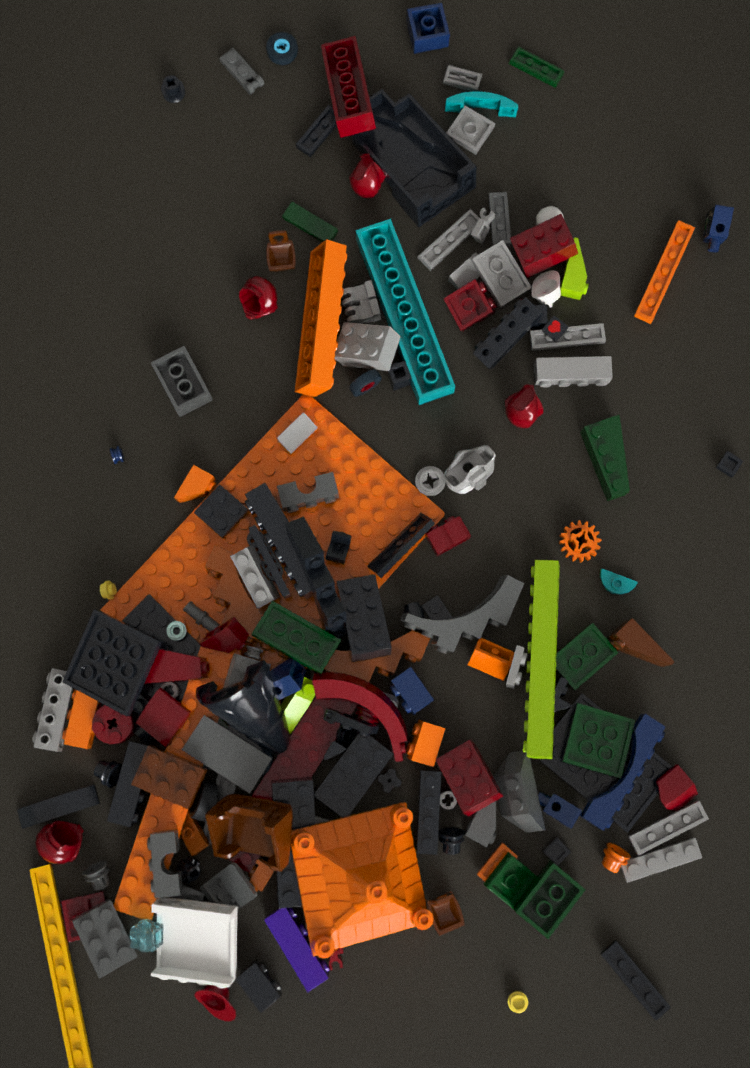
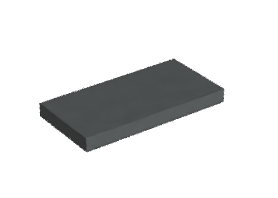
[182,715,272,793]

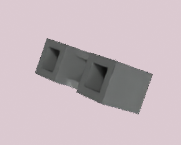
[277,472,339,513]
[147,829,183,898]

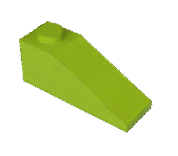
[560,237,589,300]
[281,677,315,734]

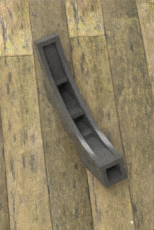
[400,575,524,654]

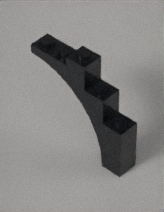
[286,517,347,639]

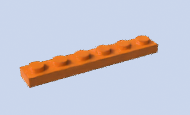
[634,220,695,324]

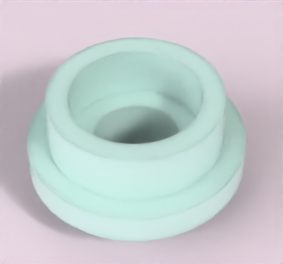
[166,621,187,641]

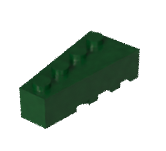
[580,414,630,501]

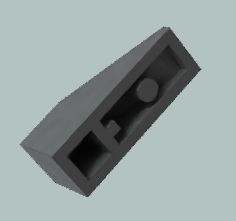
[464,801,497,847]

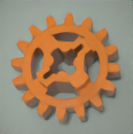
[559,520,602,563]

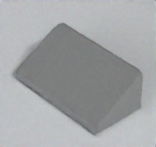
[449,252,480,290]
[277,412,318,454]

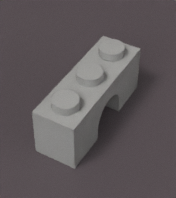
[230,545,280,609]

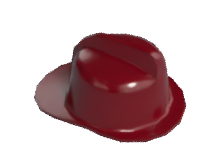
[195,984,236,1021]

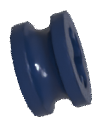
[110,446,125,464]

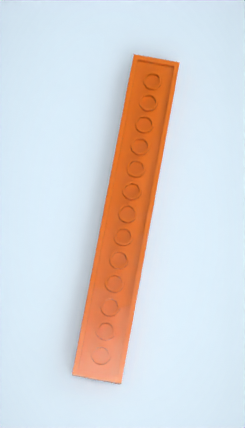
[113,635,242,922]

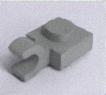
[471,208,495,244]

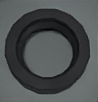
[189,780,218,822]

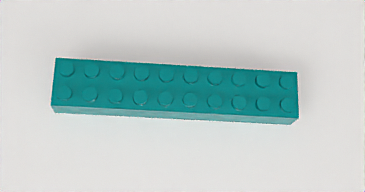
[356,219,455,405]

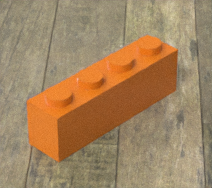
[62,689,102,749]

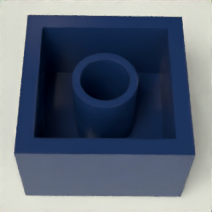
[406,3,450,54]
[390,667,434,715]

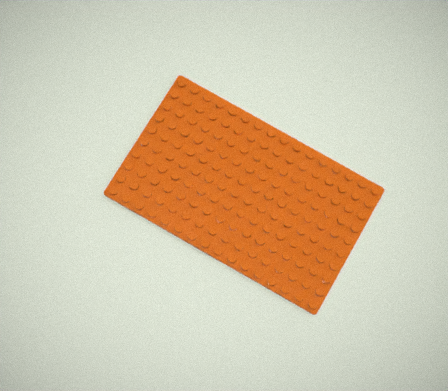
[100,394,445,726]

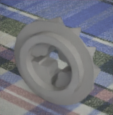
[415,466,446,496]

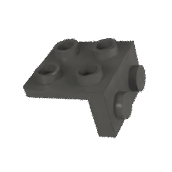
[199,862,257,910]

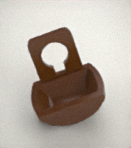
[267,230,296,271]
[427,891,465,936]

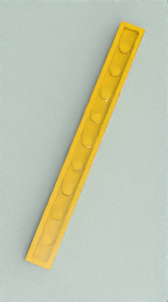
[30,864,93,1068]

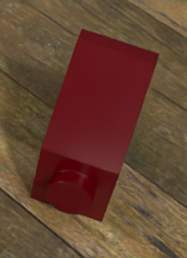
[200,617,249,653]

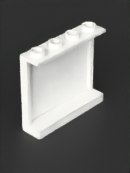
[151,897,237,988]

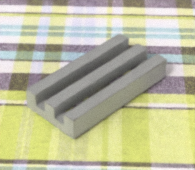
[443,65,482,92]

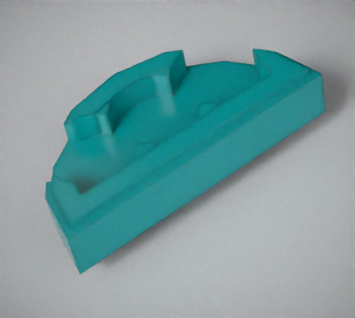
[600,569,638,595]

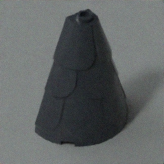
[196,660,290,754]

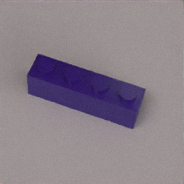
[264,907,330,992]

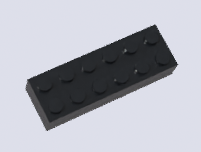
[244,483,313,600]
[271,777,316,908]

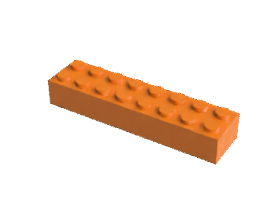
[295,239,347,397]

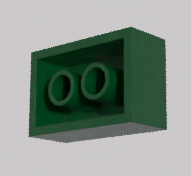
[513,861,586,939]

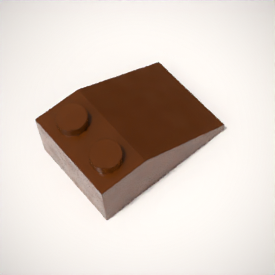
[607,618,674,667]

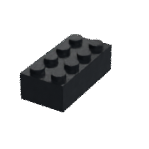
[336,574,392,662]
[314,734,393,818]

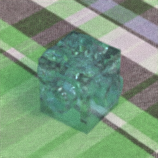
[130,919,163,952]

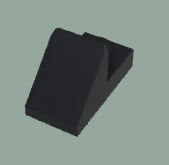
[554,677,573,712]

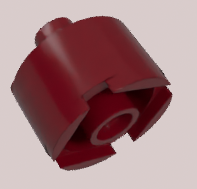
[92,705,137,744]

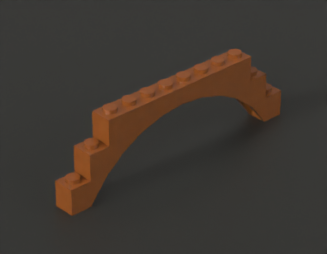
[205,546,430,682]

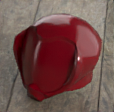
[349,153,385,198]
[239,276,278,320]
[505,384,543,429]
[36,821,84,864]

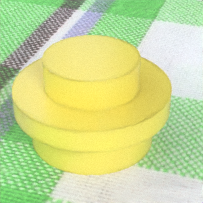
[100,580,117,600]
[508,991,528,1013]

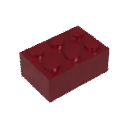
[510,214,578,278]
[436,740,503,816]

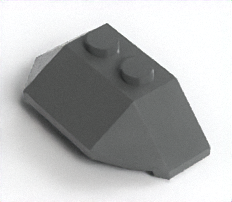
[493,750,545,833]

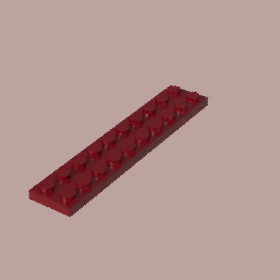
[229,698,358,873]

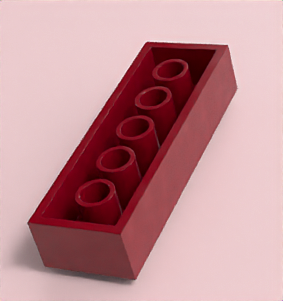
[321,36,376,138]

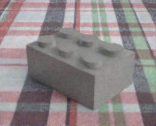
[334,322,401,371]

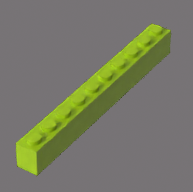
[523,560,560,759]

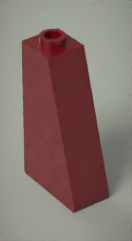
[144,649,210,684]

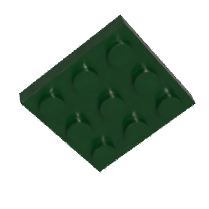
[562,703,635,778]

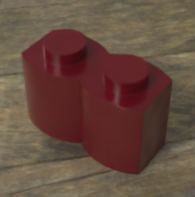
[426,516,471,556]

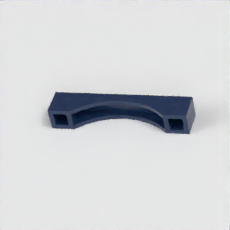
[579,714,666,831]

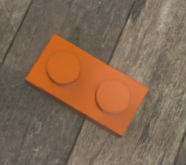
[477,843,518,881]

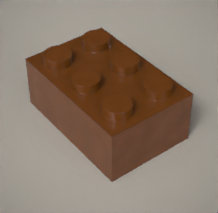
[131,745,208,809]

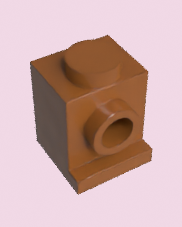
[248,858,275,892]

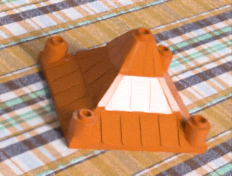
[290,802,433,958]

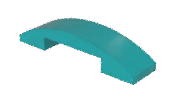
[445,91,518,117]

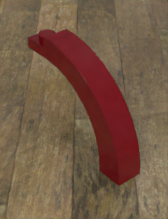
[312,672,408,762]

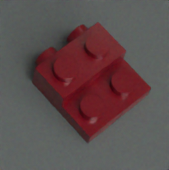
[443,279,496,331]

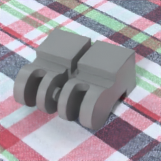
[341,280,381,324]

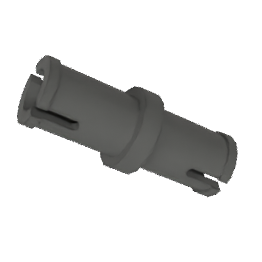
[183,601,220,631]

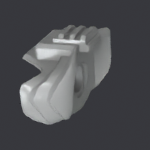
[444,445,495,494]

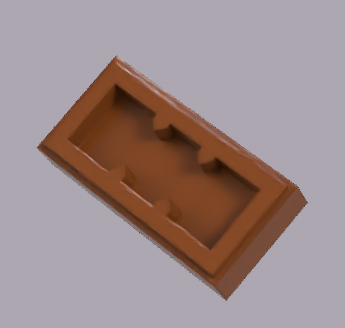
[181,811,210,856]

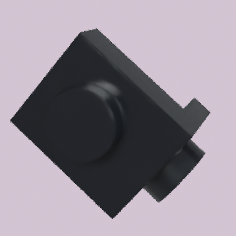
[325,531,352,564]

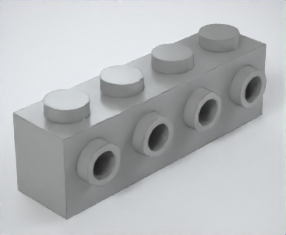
[33,668,74,752]

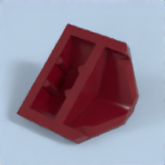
[656,764,698,811]

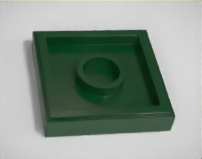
[483,852,537,909]

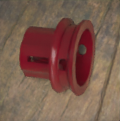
[355,706,379,724]

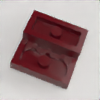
[136,688,191,747]
[61,891,104,943]

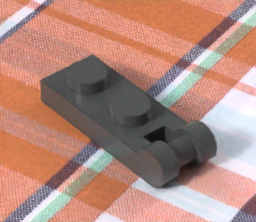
[220,48,265,95]

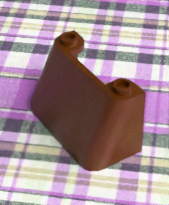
[205,794,293,871]

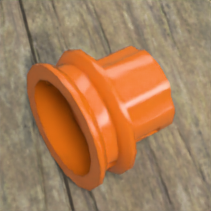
[602,843,631,873]

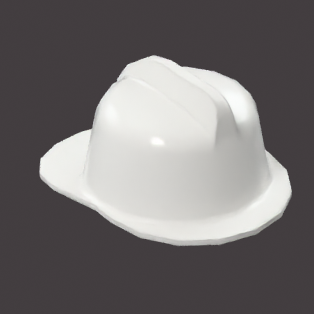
[532,270,561,308]

